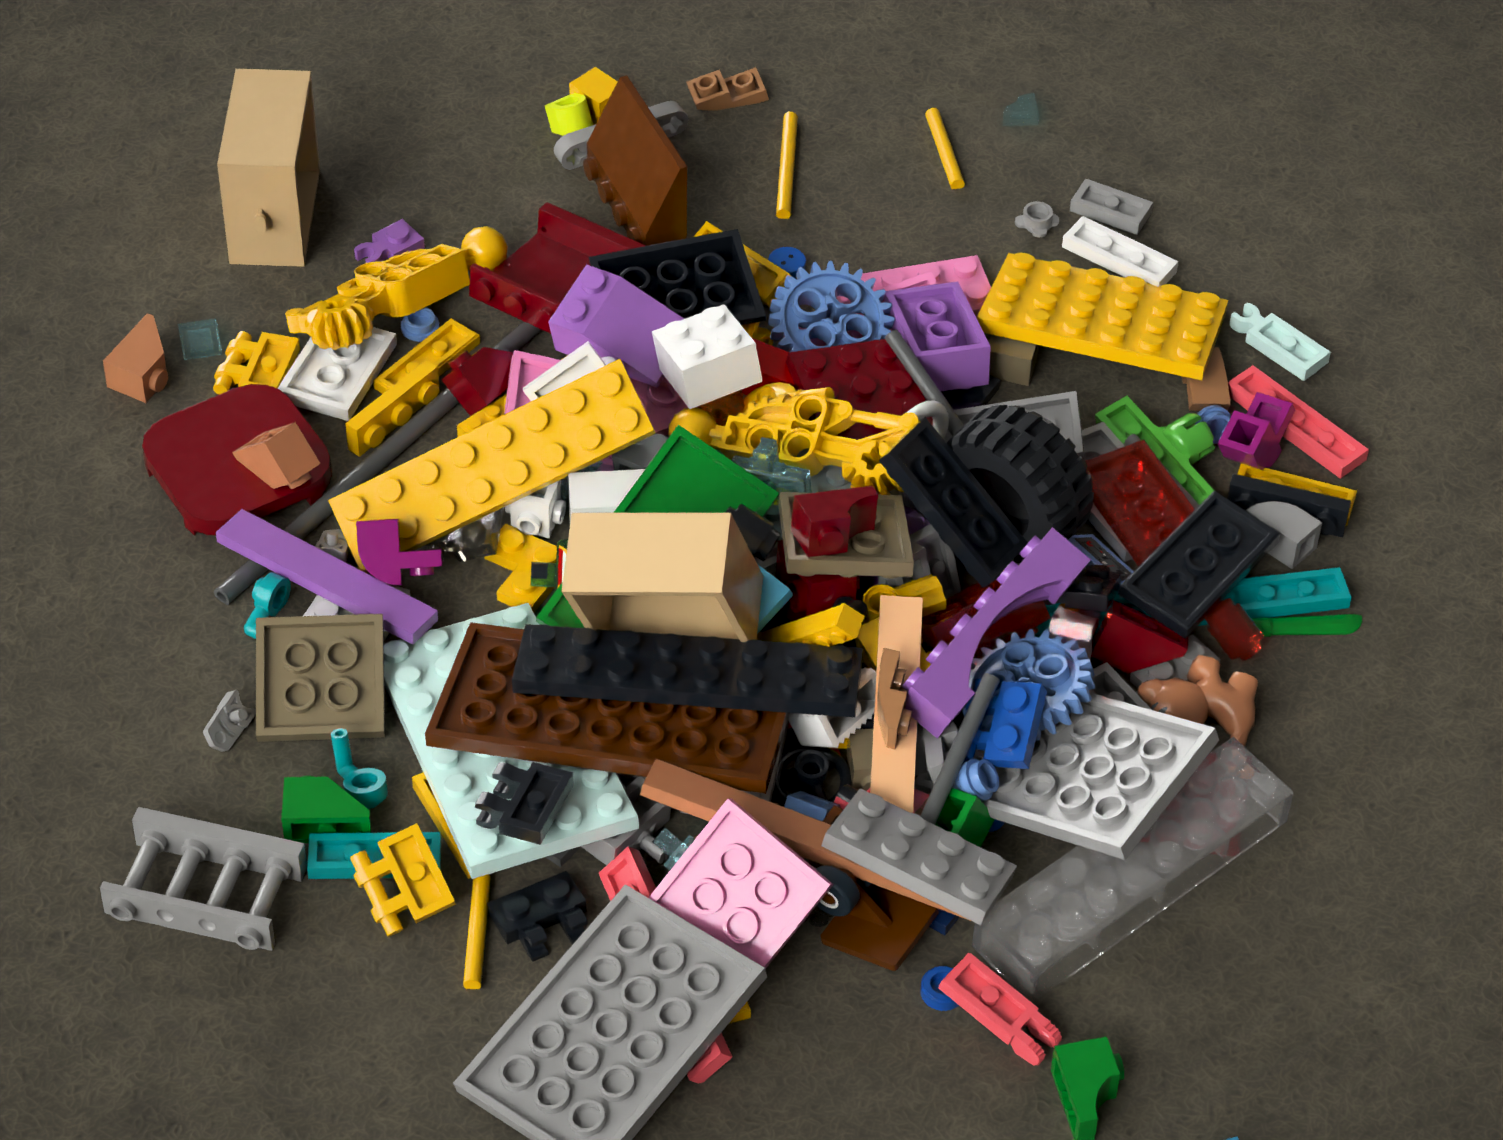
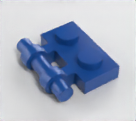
[958,678,1047,769]

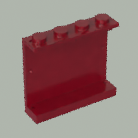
[469,202,646,334]

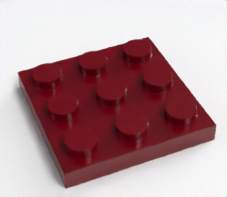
[786,339,933,440]

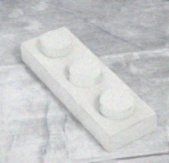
[1062,216,1179,287]

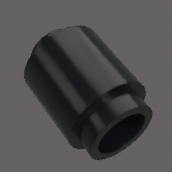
[725,503,781,561]

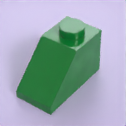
[281,776,372,843]

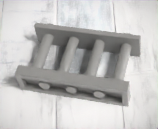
[100,807,307,951]

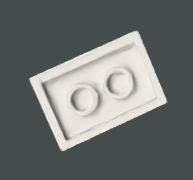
[277,327,397,421]

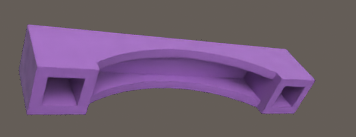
[902,527,1091,739]

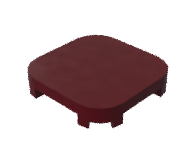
[142,384,332,536]

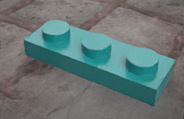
[307,832,441,879]

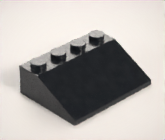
[589,229,766,325]

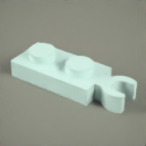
[1230,303,1331,381]

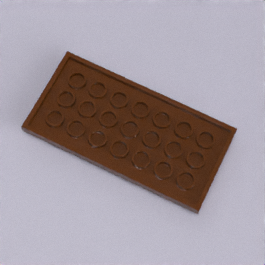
[425,622,790,794]

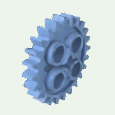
[768,261,895,352]
[962,629,1095,741]

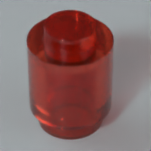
[1205,598,1264,661]

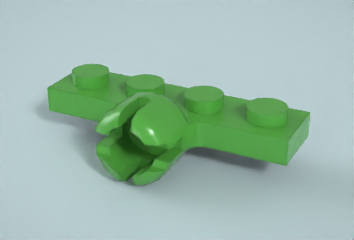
[1095,395,1215,517]

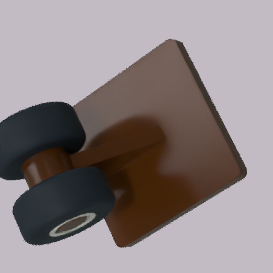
[816,865,939,971]

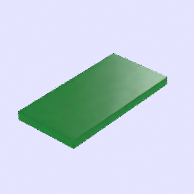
[536,425,779,628]

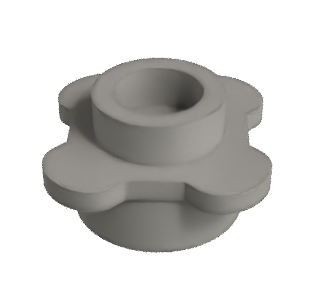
[1015,201,1059,238]

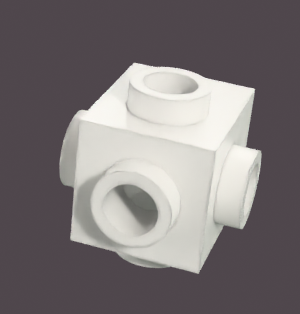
[505,480,566,539]

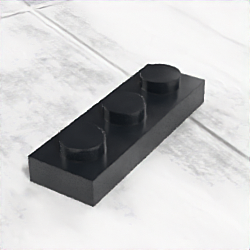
[1227,474,1351,538]

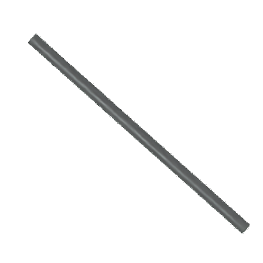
[214,321,540,605]

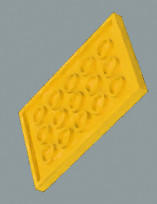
[977,253,1229,381]

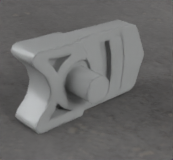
[315,529,350,562]
[203,690,256,752]

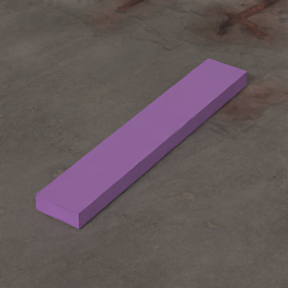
[216,509,438,645]

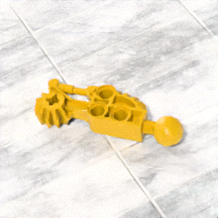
[285,226,508,350]
[668,392,920,495]

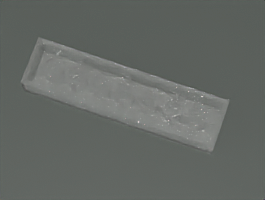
[972,737,1294,1003]

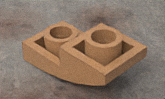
[686,67,769,111]
[1182,347,1231,411]
[877,648,912,749]

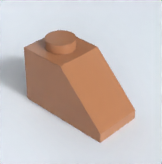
[103,313,168,403]
[232,422,321,489]

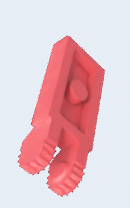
[938,953,1062,1066]

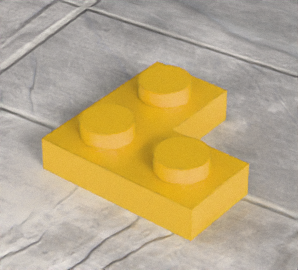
[484,523,559,613]

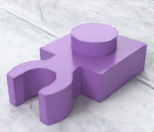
[354,219,425,263]

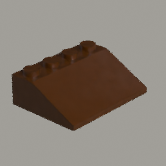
[583,75,687,246]

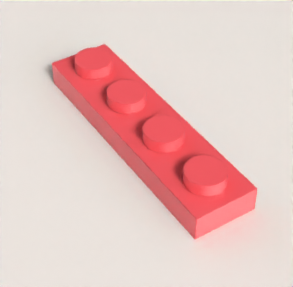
[1228,365,1369,479]

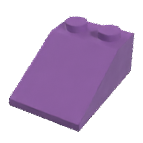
[548,264,684,388]
[884,281,991,391]

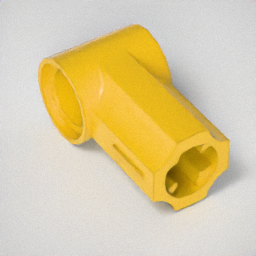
[863,574,946,624]

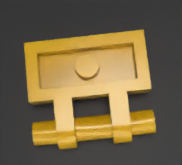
[213,331,300,395]
[350,823,456,937]

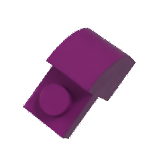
[1218,392,1295,470]
[356,519,443,585]

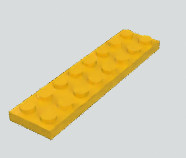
[328,359,656,573]

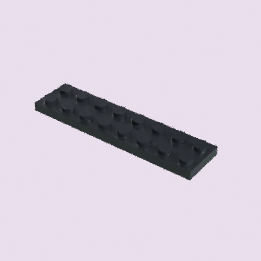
[512,624,863,717]

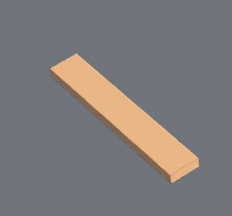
[870,595,923,813]

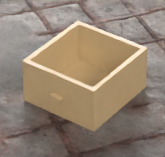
[217,69,320,267]
[562,513,763,642]

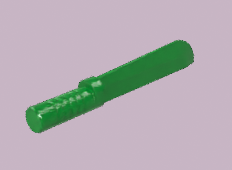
[1218,614,1362,637]

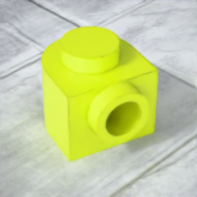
[544,93,593,136]

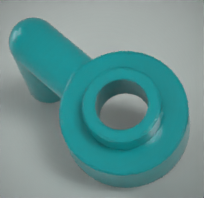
[244,572,291,639]
[331,728,388,809]

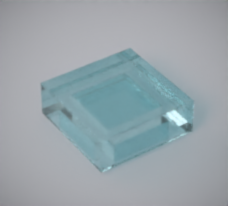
[178,318,222,360]

